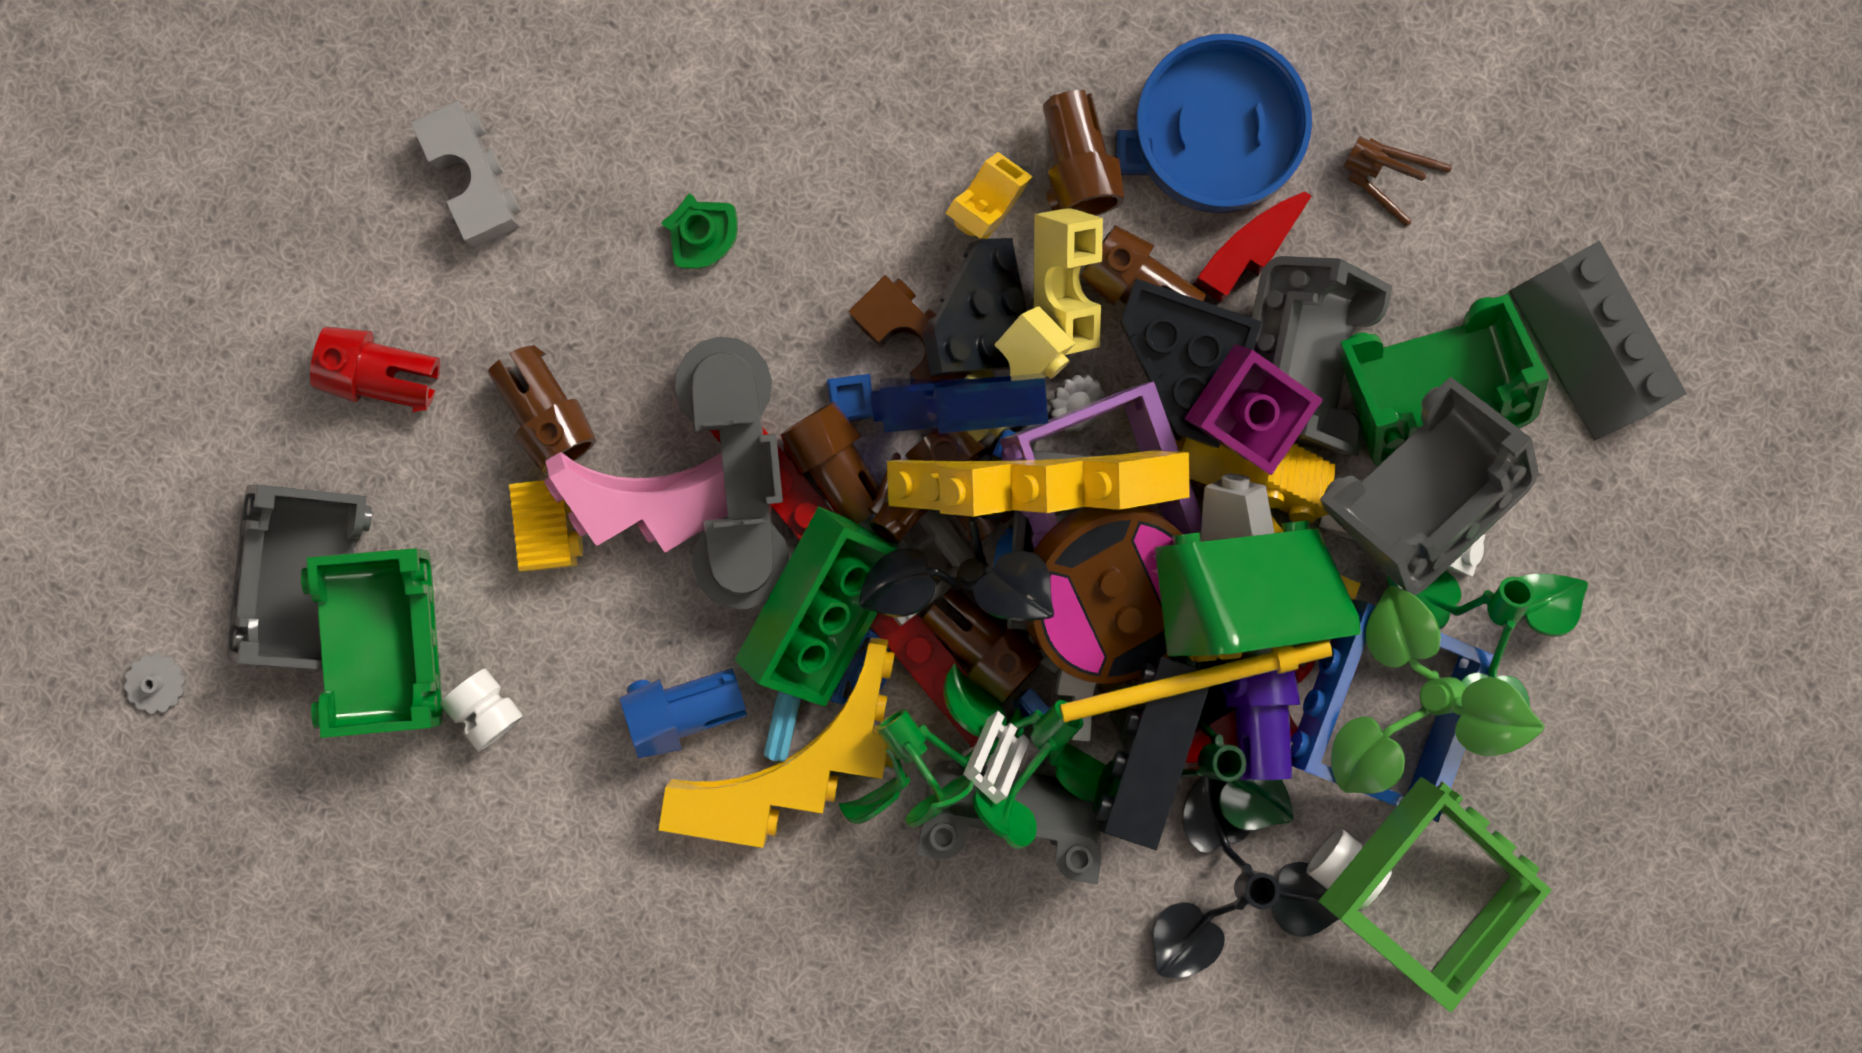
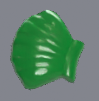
[661,193,738,270]

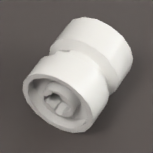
[440,668,524,752]
[1307,829,1392,912]

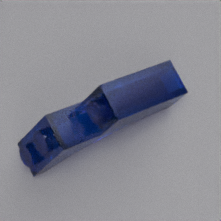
[872,373,1048,433]

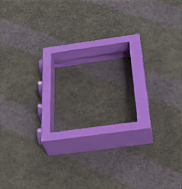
[1000,381,1202,549]

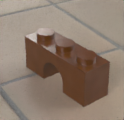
[848,275,971,408]

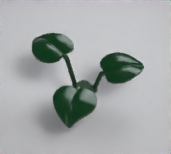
[1093,656,1293,830]

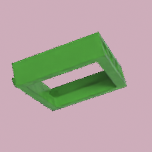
[1318,777,1552,1013]

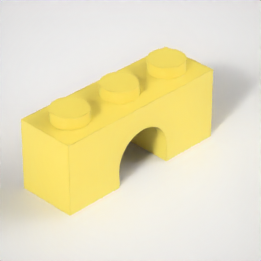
[1034,208,1103,355]
[942,306,1076,442]

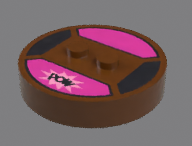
[1025,506,1183,684]

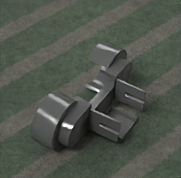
[675,337,790,610]

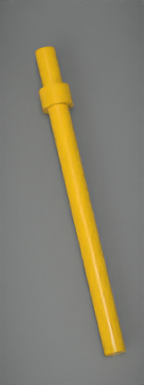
[1060,640,1332,723]

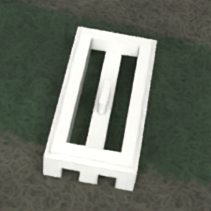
[963,711,1030,804]

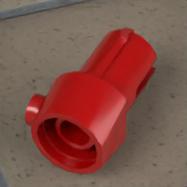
[310,326,440,413]

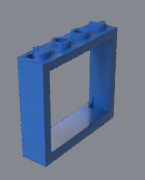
[1291,599,1494,822]

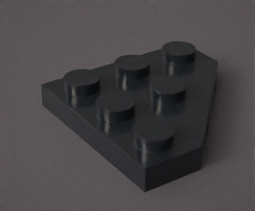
[922,238,1027,376]
[1120,278,1262,449]

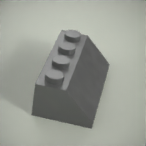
[1509,241,1687,441]

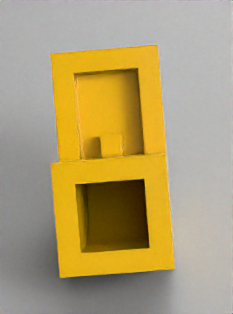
[945,152,1033,239]

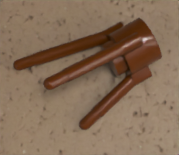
[1343,136,1452,226]
[868,452,929,544]

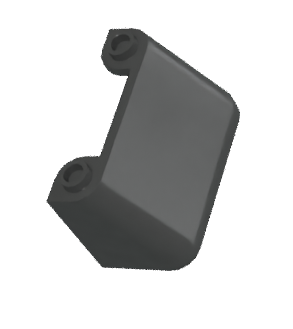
[1252,256,1392,456]
[1320,377,1538,595]
[227,484,372,670]
[917,760,1101,885]

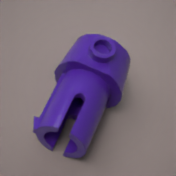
[1221,662,1301,780]

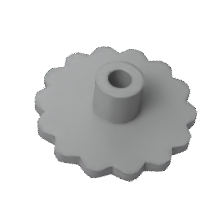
[1050,375,1105,432]
[124,653,186,714]

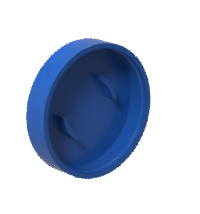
[1134,34,1312,213]

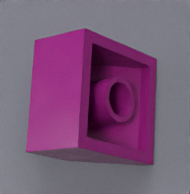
[1185,344,1323,475]

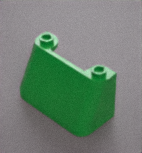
[1339,294,1549,466]
[1155,520,1361,657]
[301,548,443,738]

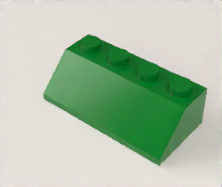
[735,506,901,707]

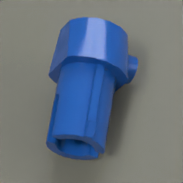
[619,668,747,758]

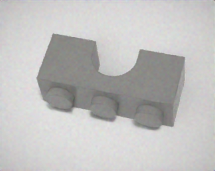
[411,101,521,248]

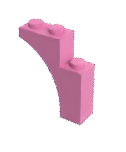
[544,452,728,553]

